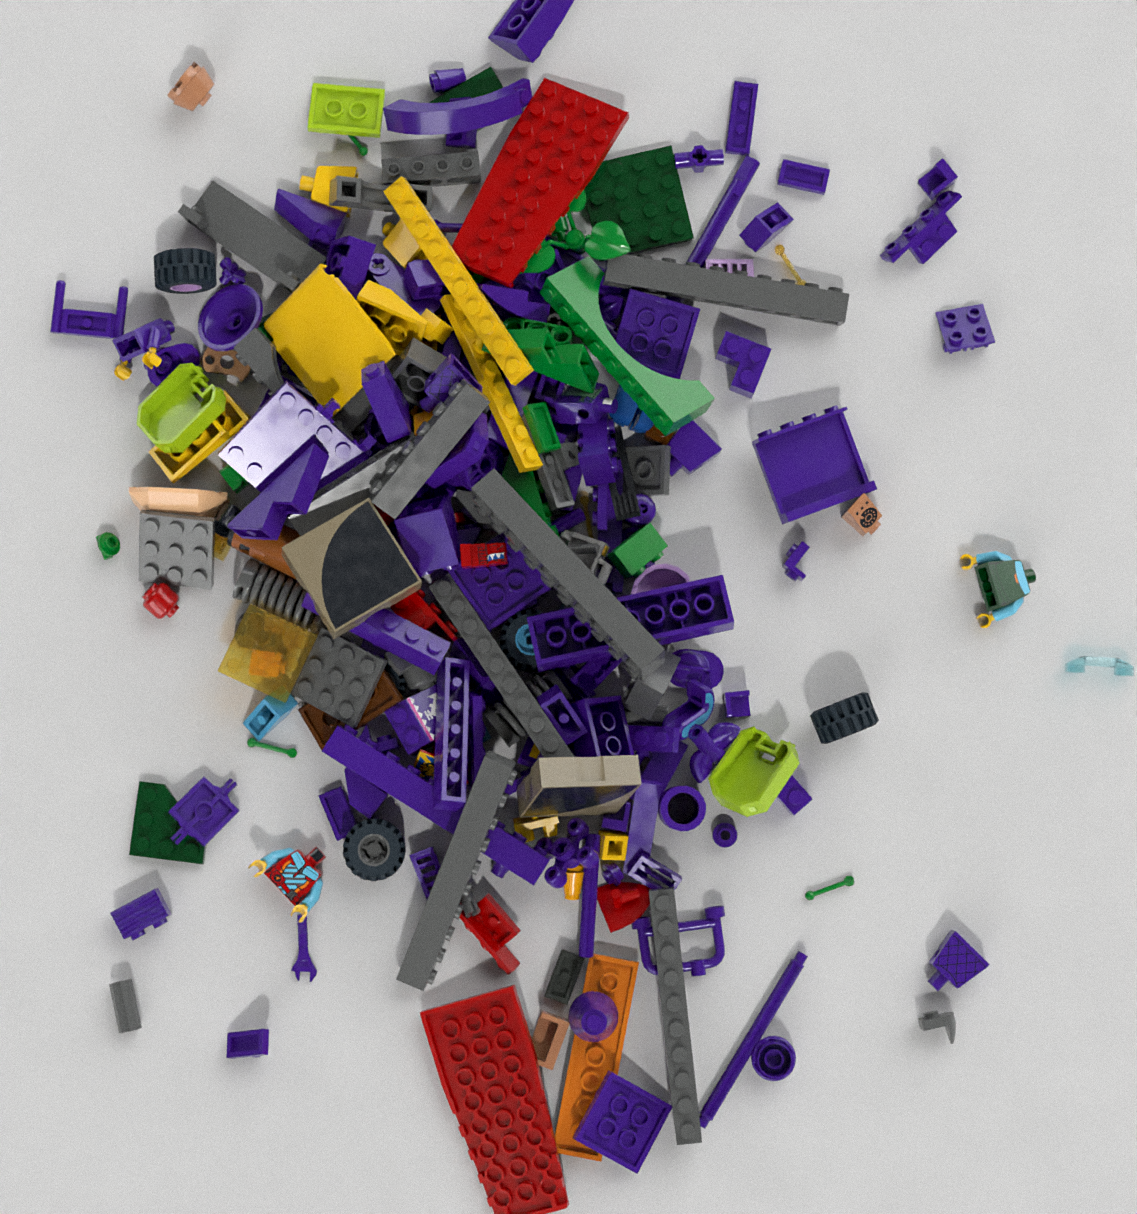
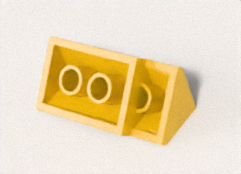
[149,390,251,484]

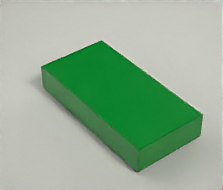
[522,402,562,454]

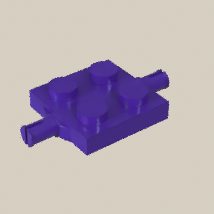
[168,777,240,847]

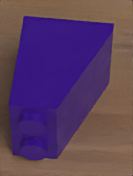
[394,493,461,576]

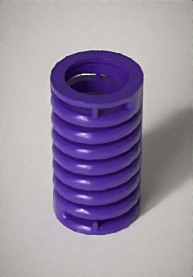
[658,786,706,831]

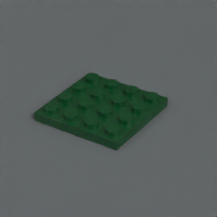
[584,145,694,261]

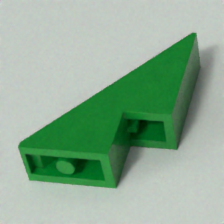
[482,328,599,393]
[501,453,560,538]

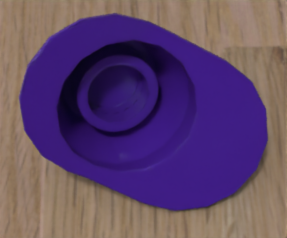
[143,343,200,386]
[670,649,724,689]

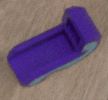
[662,679,715,741]

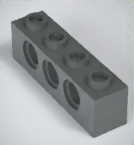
[381,151,481,187]

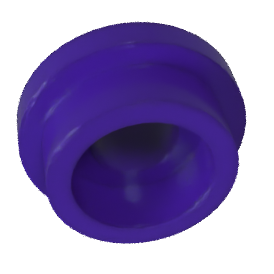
[712,823,737,848]
[602,862,624,886]

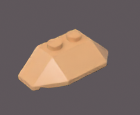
[129,487,230,518]

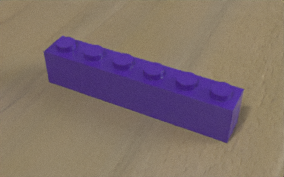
[302,592,451,675]
[433,657,470,811]

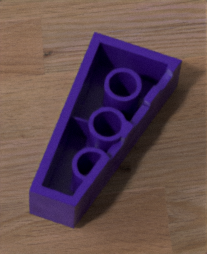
[324,235,376,300]

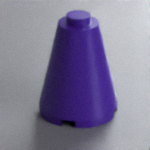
[568,991,618,1042]

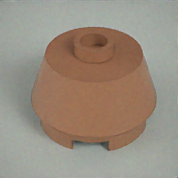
[167,62,214,111]

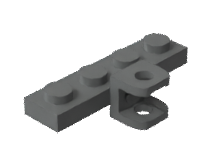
[521,415,580,511]

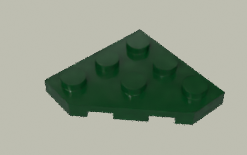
[129,781,207,865]

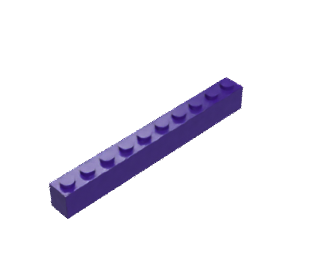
[322,724,550,886]

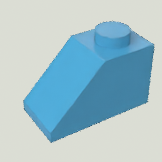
[243,685,299,741]

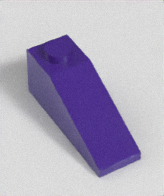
[274,188,347,246]

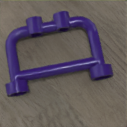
[631,906,725,976]

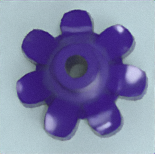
[219,257,247,285]

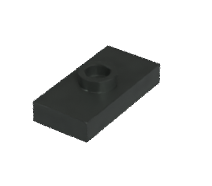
[544,949,585,1005]

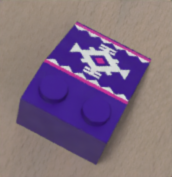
[384,684,437,757]

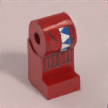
[460,543,508,569]

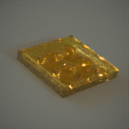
[218,604,318,703]

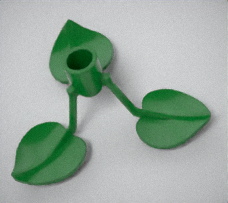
[519,190,631,274]

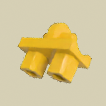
[513,816,559,843]

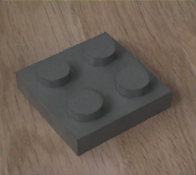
[623,445,671,496]

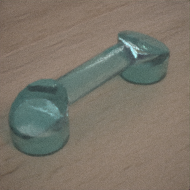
[1065,656,1134,676]

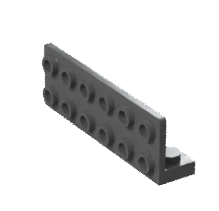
[178,181,327,293]

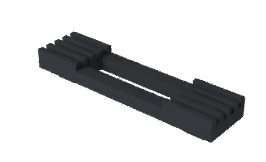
[608,430,641,521]

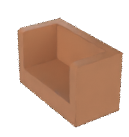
[532,1010,570,1070]

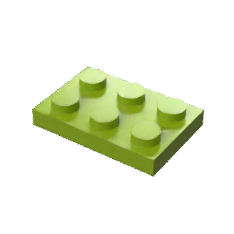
[307,83,386,138]

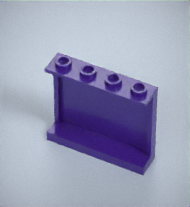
[752,405,877,525]

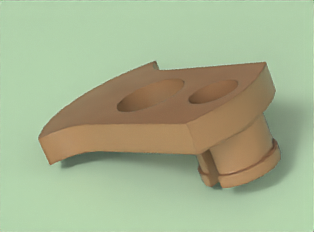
[200,347,251,383]

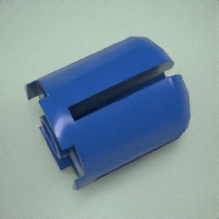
[609,385,654,433]

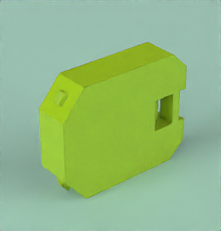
[137,363,226,453]
[708,726,800,817]

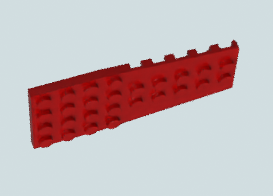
[451,78,630,288]
[420,984,569,1214]

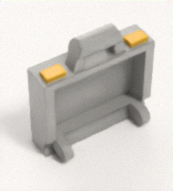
[551,530,612,590]

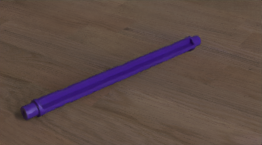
[700,951,808,1129]

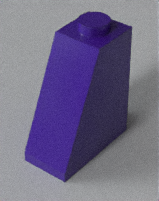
[361,361,411,443]

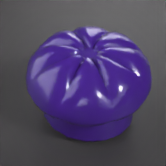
[751,1036,796,1081]

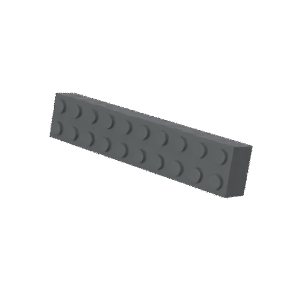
[471,469,665,682]

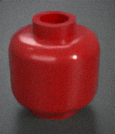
[142,583,179,619]

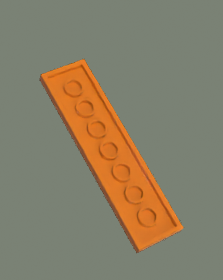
[555,953,639,1162]

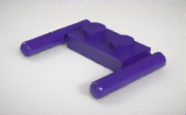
[50,280,128,339]

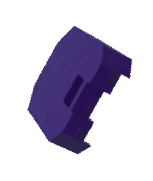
[424,412,489,488]

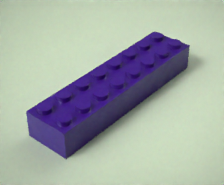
[527,575,734,672]

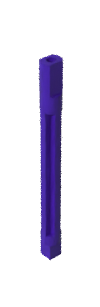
[666,156,760,303]

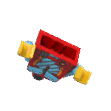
[248,846,326,923]

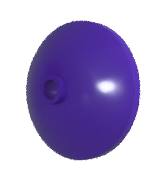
[198,284,263,351]

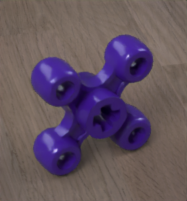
[535,817,600,889]

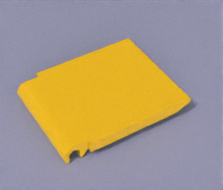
[264,264,396,418]

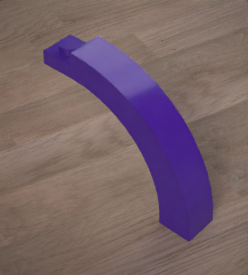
[383,78,532,135]

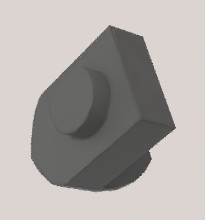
[918,1010,956,1044]

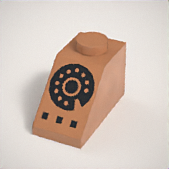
[842,493,882,536]

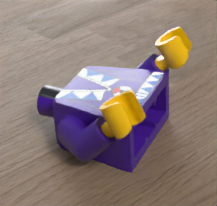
[112,318,175,381]

